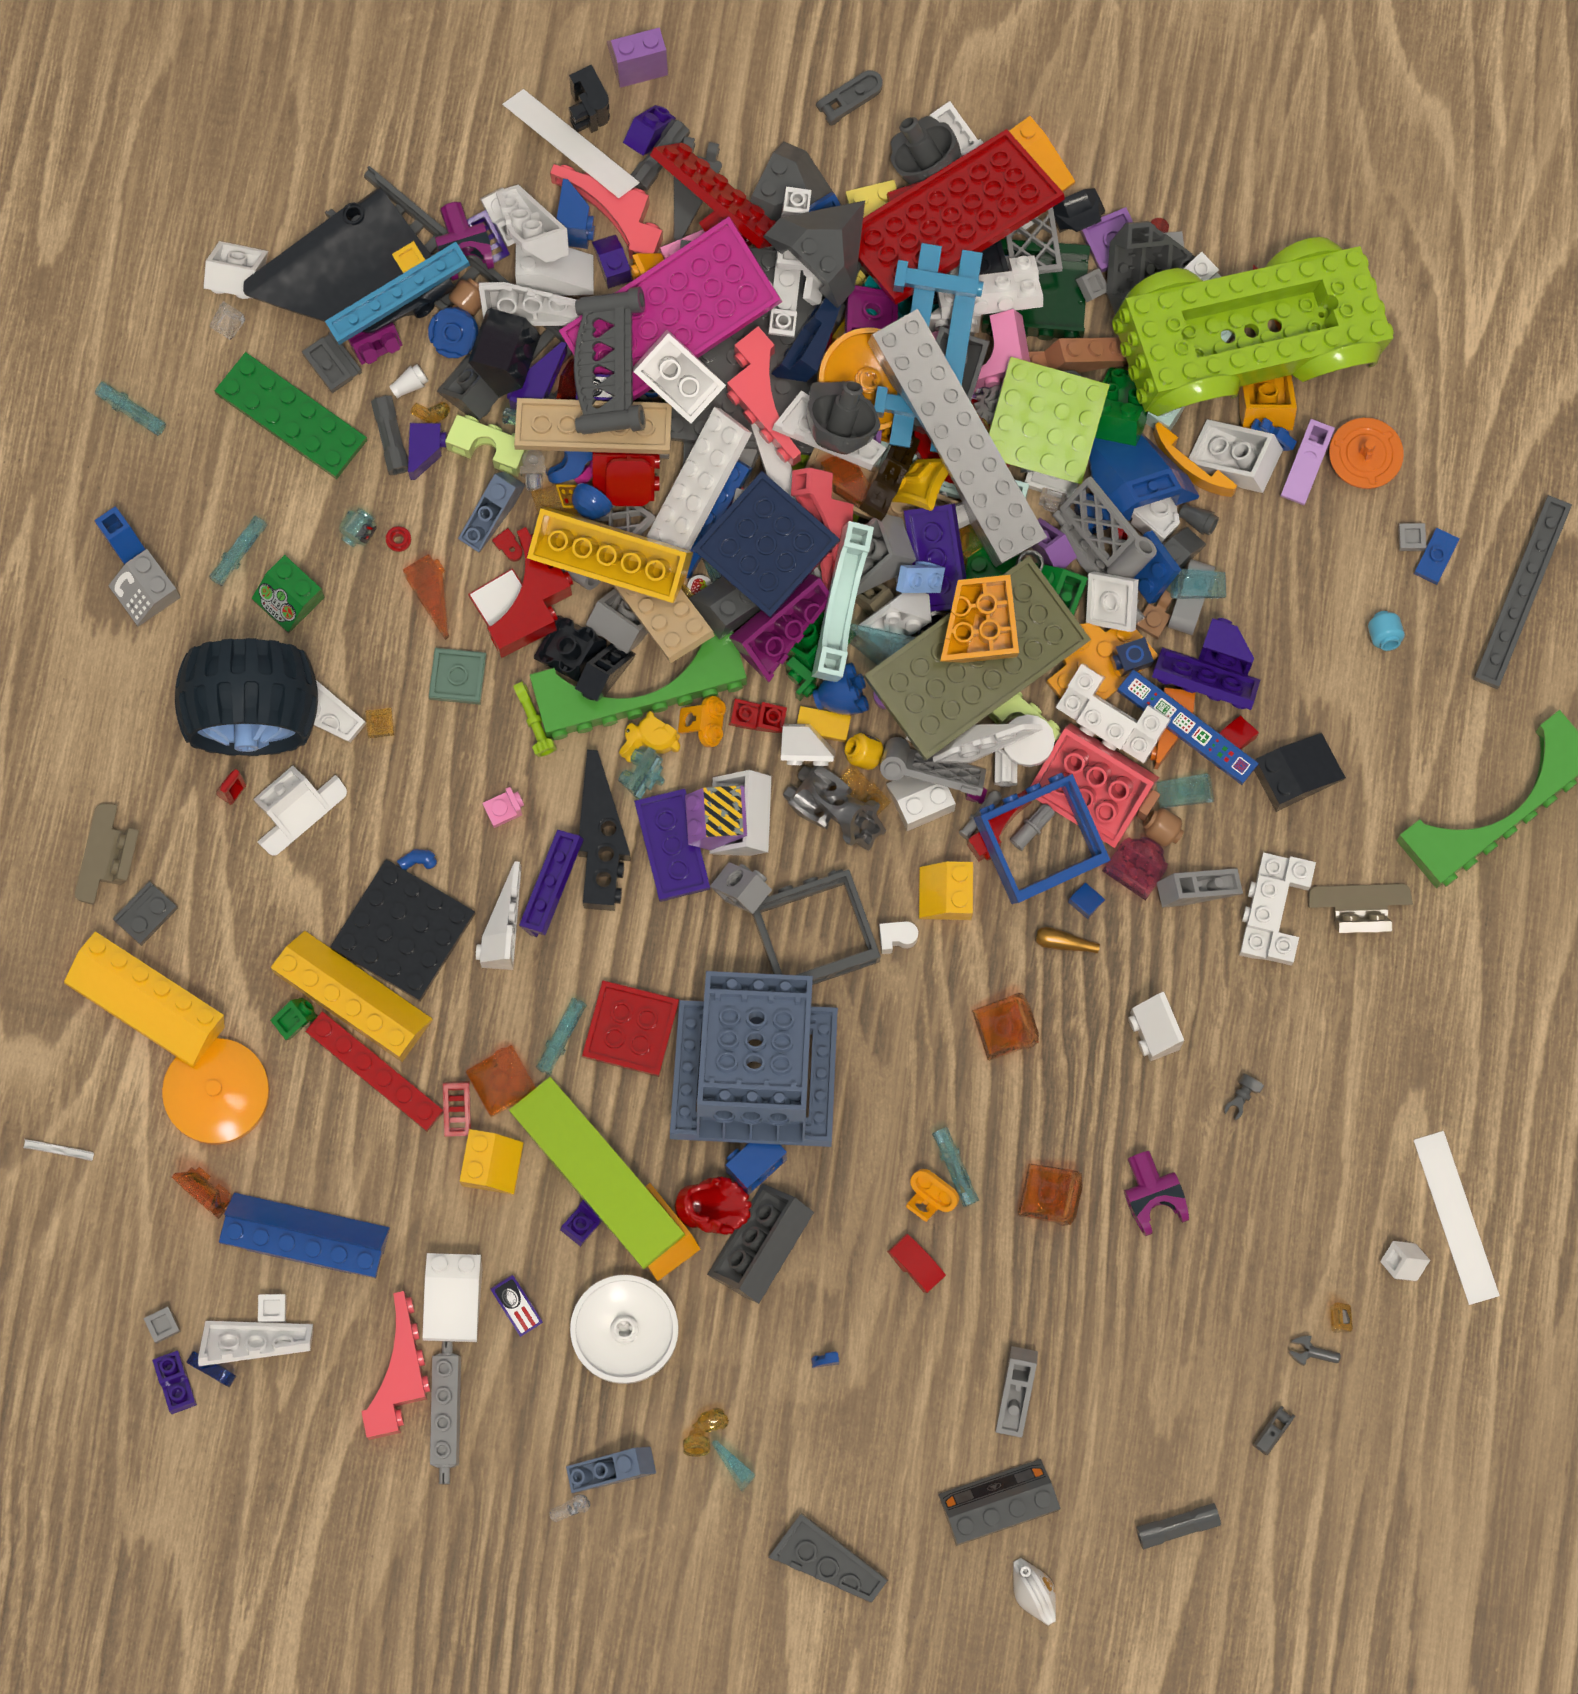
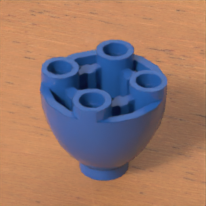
[813,662,869,715]

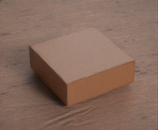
[1137,790,1161,821]

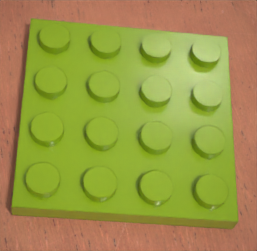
[989,357,1110,484]

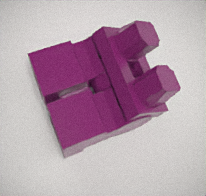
[347,323,403,365]

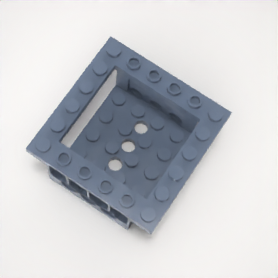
[670,971,838,1147]

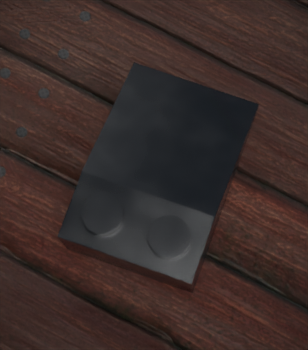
[1254,733,1346,812]

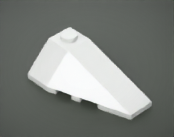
[496,185,569,263]
[479,282,581,326]
[932,724,1043,763]
[476,861,521,970]

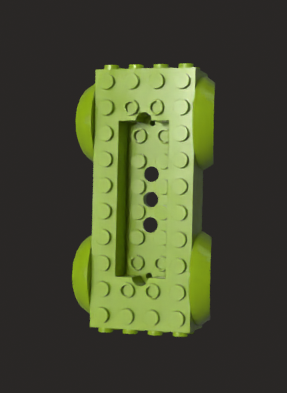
[1112,237,1394,416]

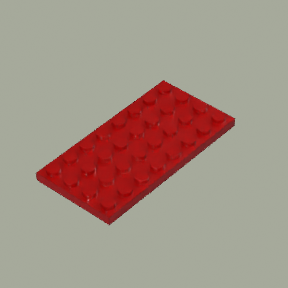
[858,129,1065,305]

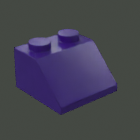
[1199,618,1254,675]

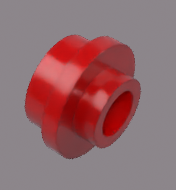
[386,526,412,552]

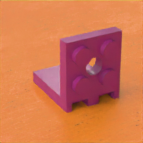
[844,285,898,334]

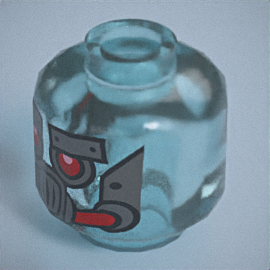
[339,508,377,547]

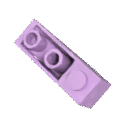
[1280,419,1335,505]

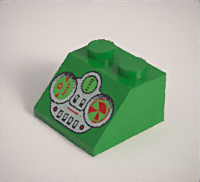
[252,555,325,634]

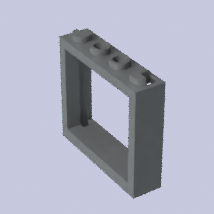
[752,869,881,985]

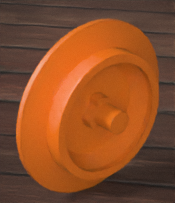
[1329,418,1404,489]

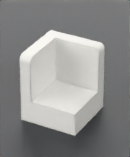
[1380,1241,1430,1281]

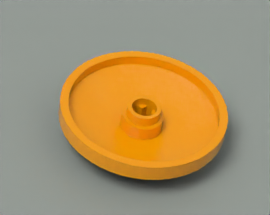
[817,328,898,431]
[162,1038,270,1145]

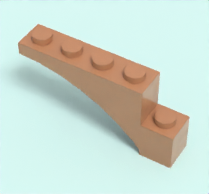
[1029,337,1128,373]

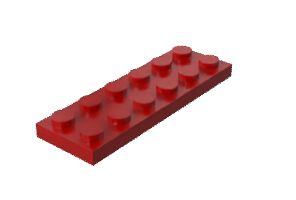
[650,143,776,249]

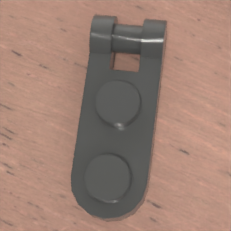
[816,70,883,126]

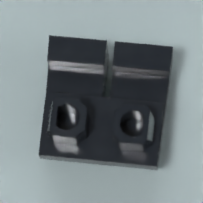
[569,64,610,133]

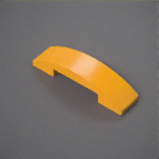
[1153,422,1238,497]

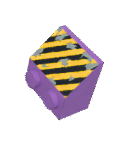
[685,785,747,850]

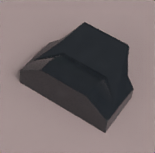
[1053,188,1106,233]

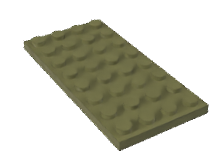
[863,556,1091,761]

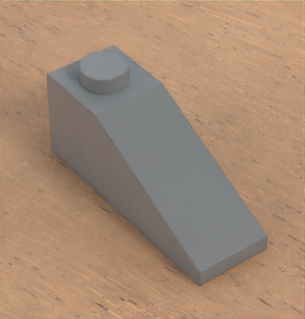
[1156,868,1243,908]
[996,1346,1038,1438]

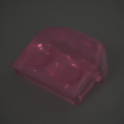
[1102,837,1168,901]

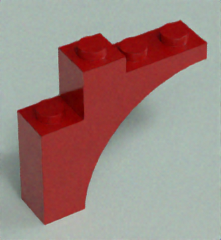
[487,527,574,658]

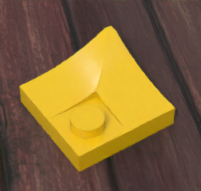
[892,458,949,511]

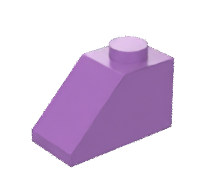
[1031,518,1077,569]

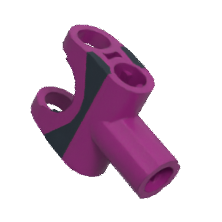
[435,202,494,281]
[1124,1151,1189,1236]

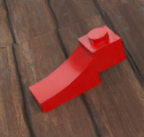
[967,790,1032,862]

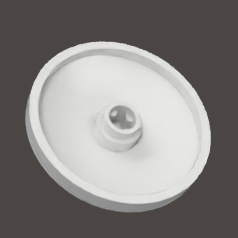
[570,1275,679,1384]

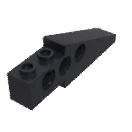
[578,750,631,911]

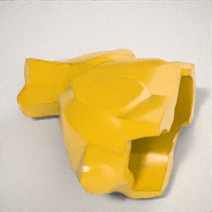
[619,711,680,763]

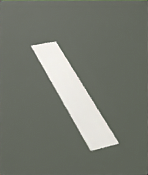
[502,89,640,198]
[1414,1131,1500,1305]

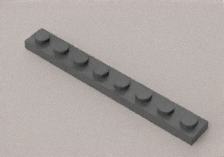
[1473,495,1572,690]

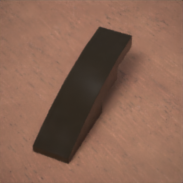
[859,436,920,521]

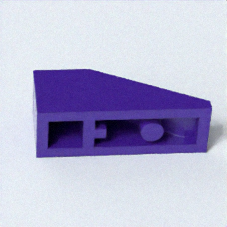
[507,342,568,411]

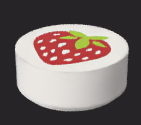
[687,575,712,597]

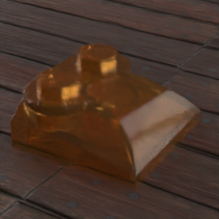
[972,993,1039,1061]
[465,1045,535,1117]
[1018,1164,1083,1226]
[172,1167,230,1219]

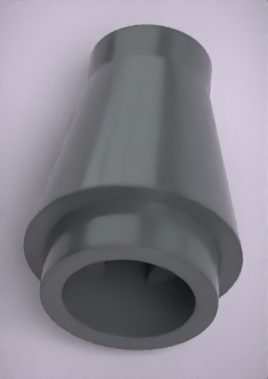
[1179,503,1219,535]

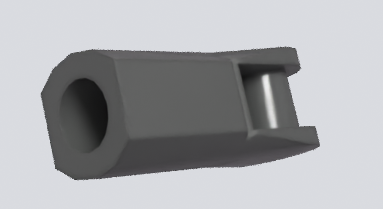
[1253,1406,1295,1455]

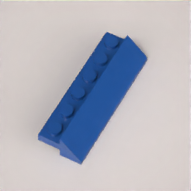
[219,1193,390,1279]

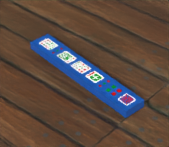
[1117,669,1259,785]

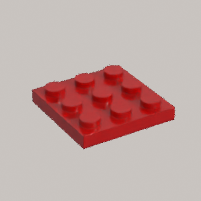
[582,980,679,1077]

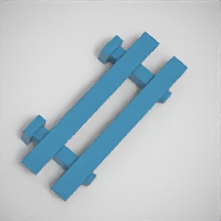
[874,243,984,453]

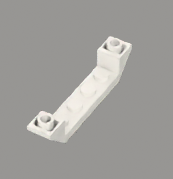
[768,187,811,338]

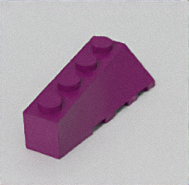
[729,574,829,682]

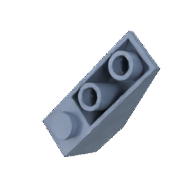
[458,471,526,552]
[566,1447,656,1493]

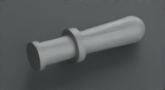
[959,791,1002,840]

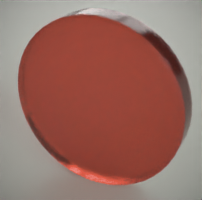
[1151,218,1169,233]

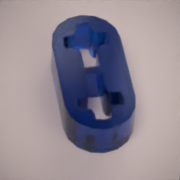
[186,1351,236,1388]

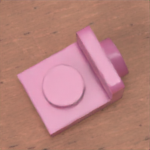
[483,787,524,828]

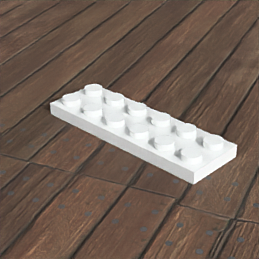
[646,407,752,550]

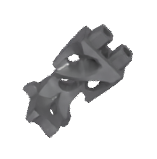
[783,766,886,851]

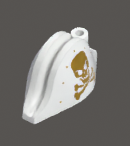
[1013,1558,1056,1625]

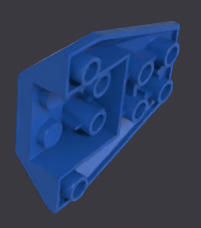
[1089,433,1199,527]

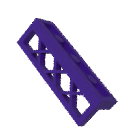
[519,829,584,937]

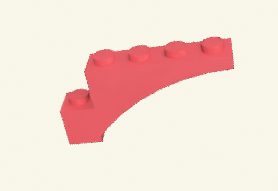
[550,164,663,260]
[726,326,801,466]
[791,467,854,591]
[361,1291,431,1440]

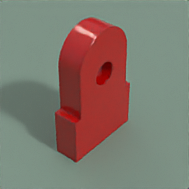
[492,528,523,562]

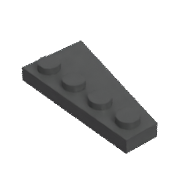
[768,1513,888,1603]

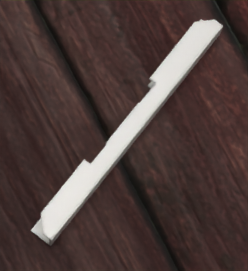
[23,1139,94,1161]

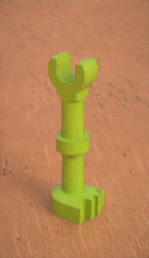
[513,682,557,757]

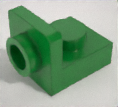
[786,657,817,701]
[270,998,318,1040]

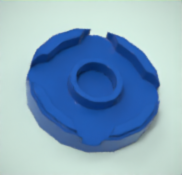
[428,307,478,358]

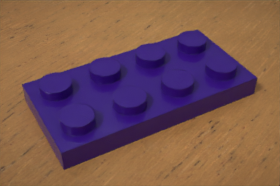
[904,503,967,612]
[1152,647,1260,710]
[634,789,710,902]

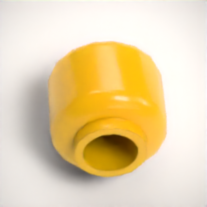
[844,733,884,770]

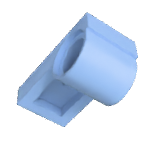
[896,561,945,593]

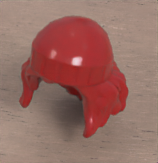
[675,1176,752,1235]

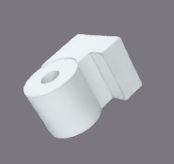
[879,922,918,954]

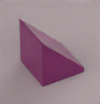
[966,787,988,804]

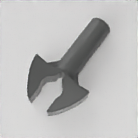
[1288,1336,1341,1366]

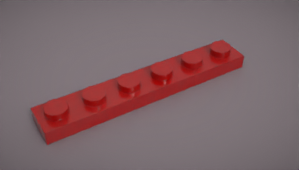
[305,1011,443,1132]

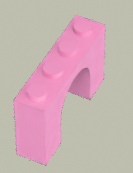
[932,309,1030,392]

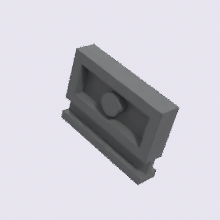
[302,332,362,394]
[113,881,178,946]

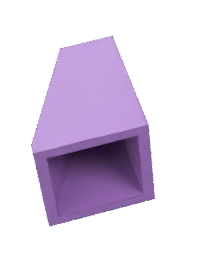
[607,27,668,88]

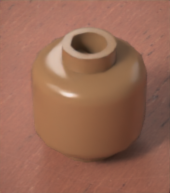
[449,278,482,316]
[1143,808,1184,847]

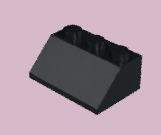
[468,308,541,397]

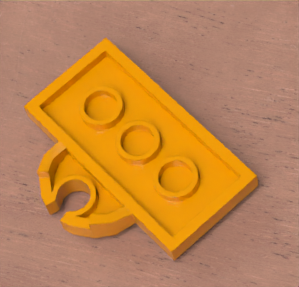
[1046,623,1159,700]

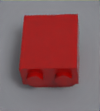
[592,452,660,506]

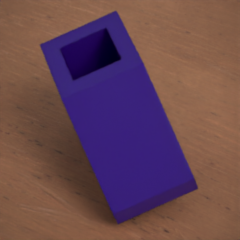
[623,105,676,156]

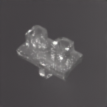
[520,450,548,491]

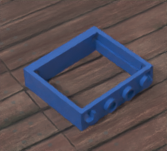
[974,773,1111,904]

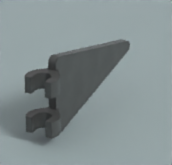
[674,136,722,241]

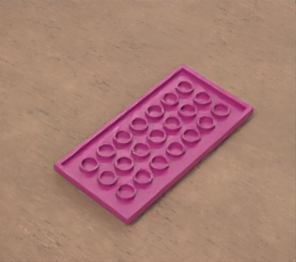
[559,217,783,401]

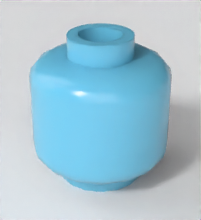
[1368,611,1405,651]

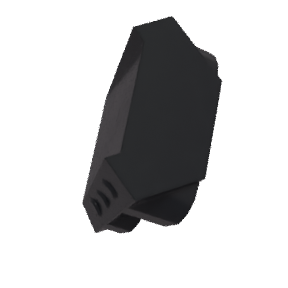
[534,616,607,682]

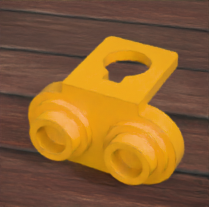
[678,696,726,747]
[906,1169,959,1222]

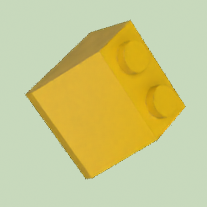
[919,861,973,920]
[459,1129,524,1195]

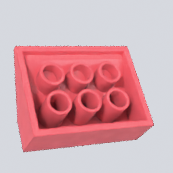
[1031,723,1160,848]

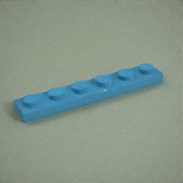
[325,242,470,345]

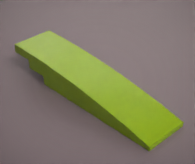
[509,1077,685,1269]

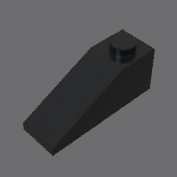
[575,643,636,701]

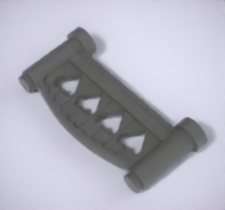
[574,287,646,435]

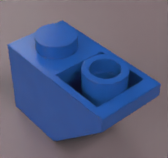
[94,506,146,565]

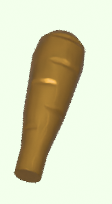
[1036,927,1100,954]

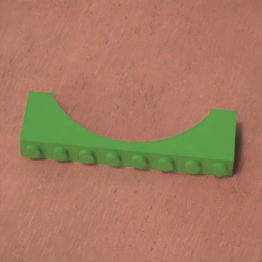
[530,631,747,740]
[1396,710,1578,889]

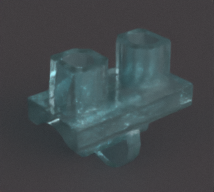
[618,747,665,799]

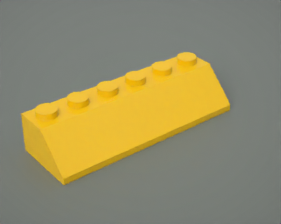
[527,507,693,603]
[64,931,225,1067]
[271,931,433,1062]

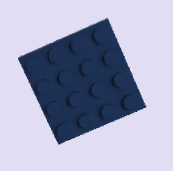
[692,471,840,618]

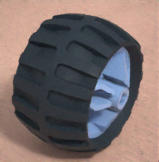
[175,638,318,756]

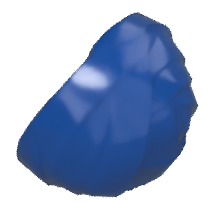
[572,483,613,520]

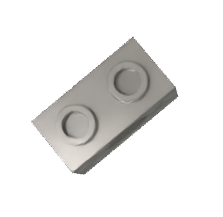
[710,862,772,914]

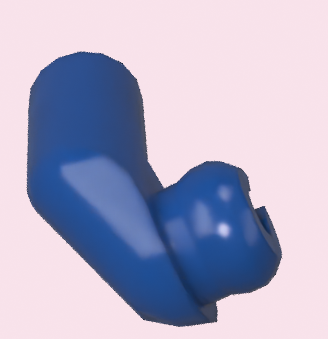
[397,849,437,870]

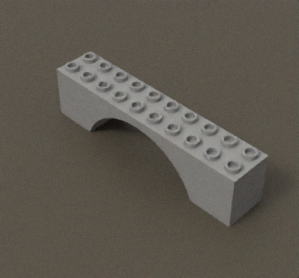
[868,309,1047,568]

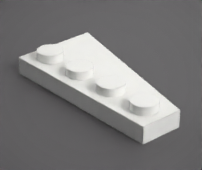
[772,390,886,470]
[314,680,367,743]
[198,1321,313,1366]

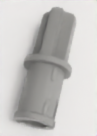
[1010,804,1055,851]

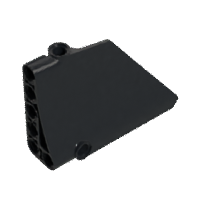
[243,186,455,334]

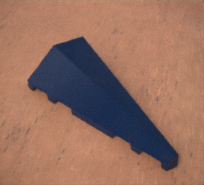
[771,297,842,382]

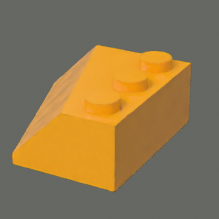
[940,575,1019,663]

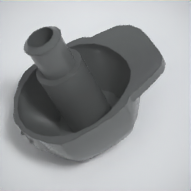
[890,116,961,185]
[807,381,880,455]

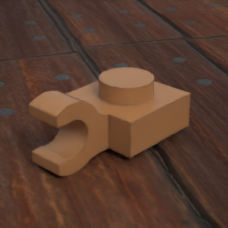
[1136,590,1174,639]

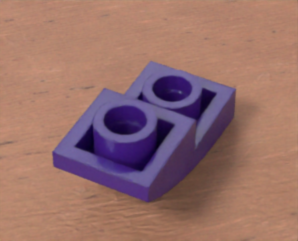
[560,1200,602,1247]
[152,1350,197,1415]

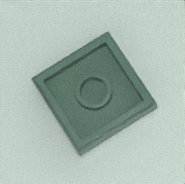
[429,648,487,705]

